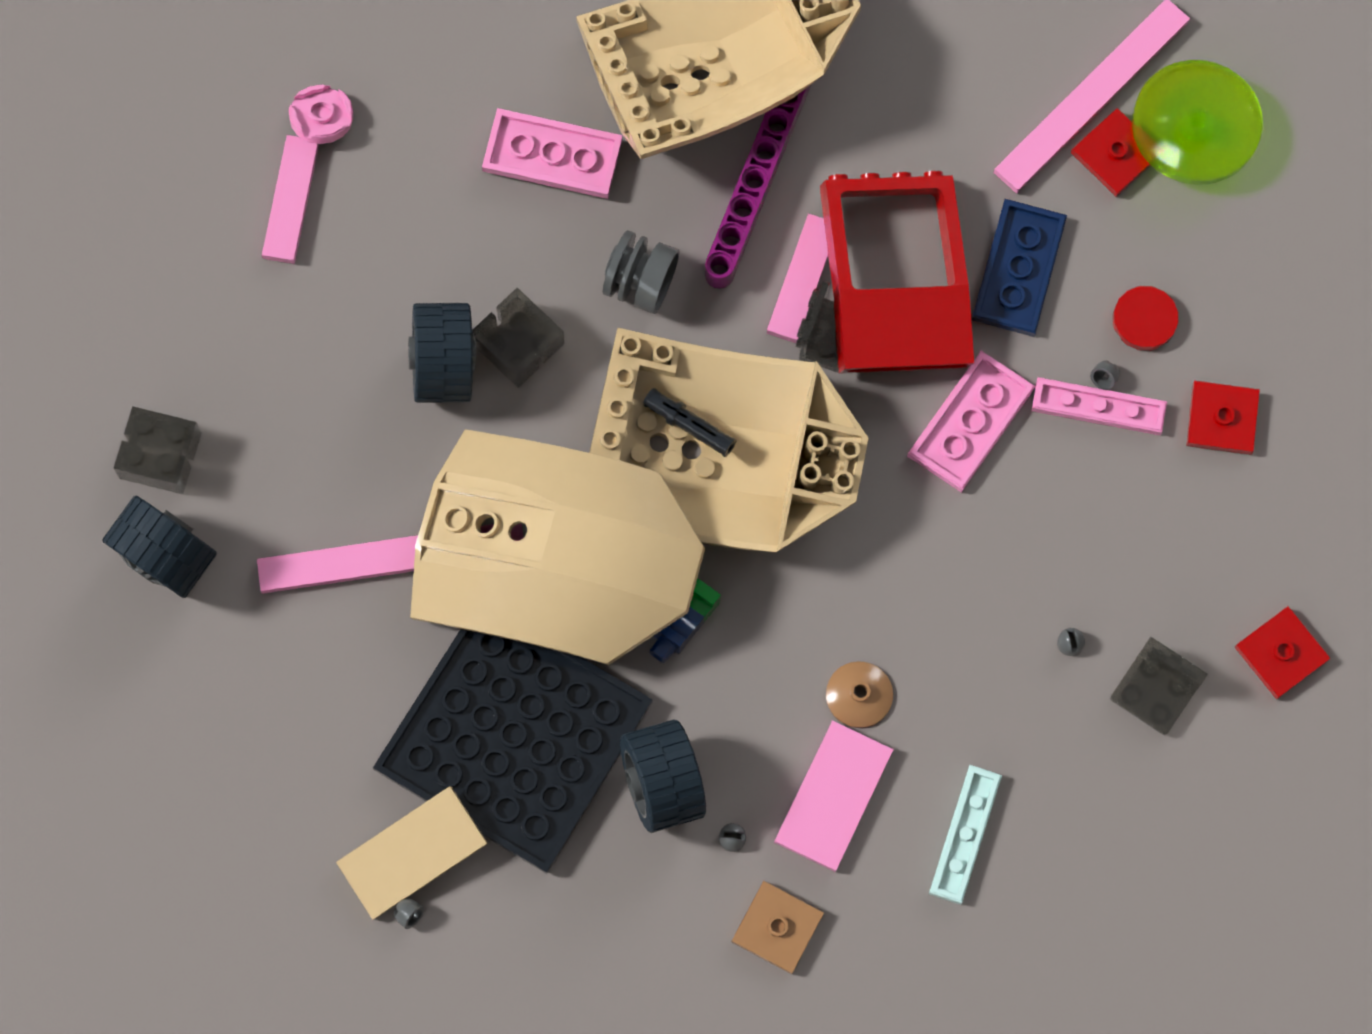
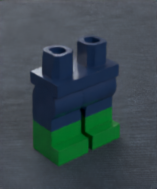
[649,578,721,664]

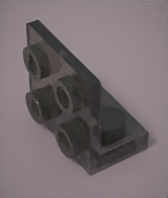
[795,281,838,372]
[1110,637,1208,735]

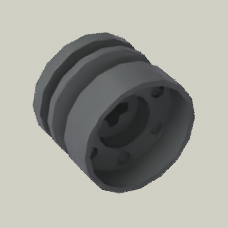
[602,230,680,314]

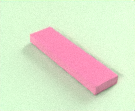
[262,135,319,264]
[766,214,828,343]
[1031,377,1167,436]

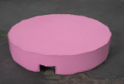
[289,84,354,144]

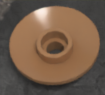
[826,661,893,728]

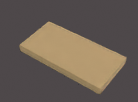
[336,786,488,920]

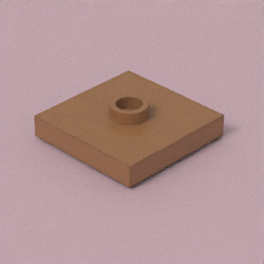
[731,880,824,975]

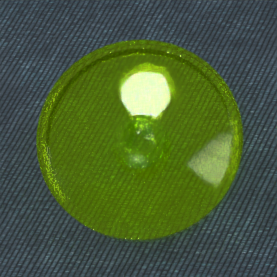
[1132,60,1263,185]

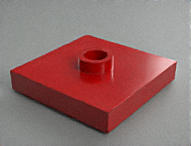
[1071,108,1163,197]
[1186,380,1260,455]
[1234,606,1330,700]

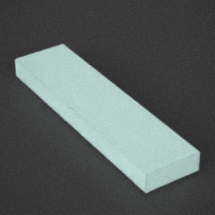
[929,765,1002,905]

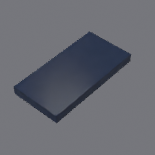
[972,199,1067,337]

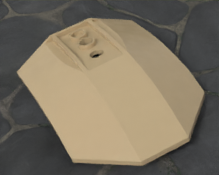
[576,0,861,159]
[589,328,869,552]
[410,429,705,666]

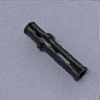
[643,388,737,457]

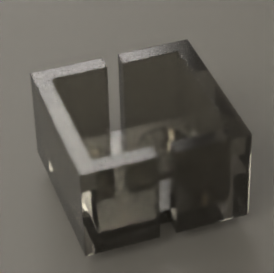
[473,288,565,388]
[113,406,202,494]

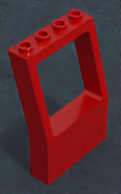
[820,171,974,374]

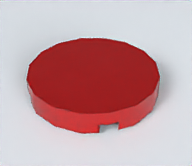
[1113,286,1178,351]

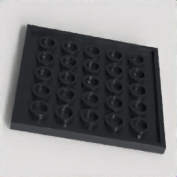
[373,629,653,874]

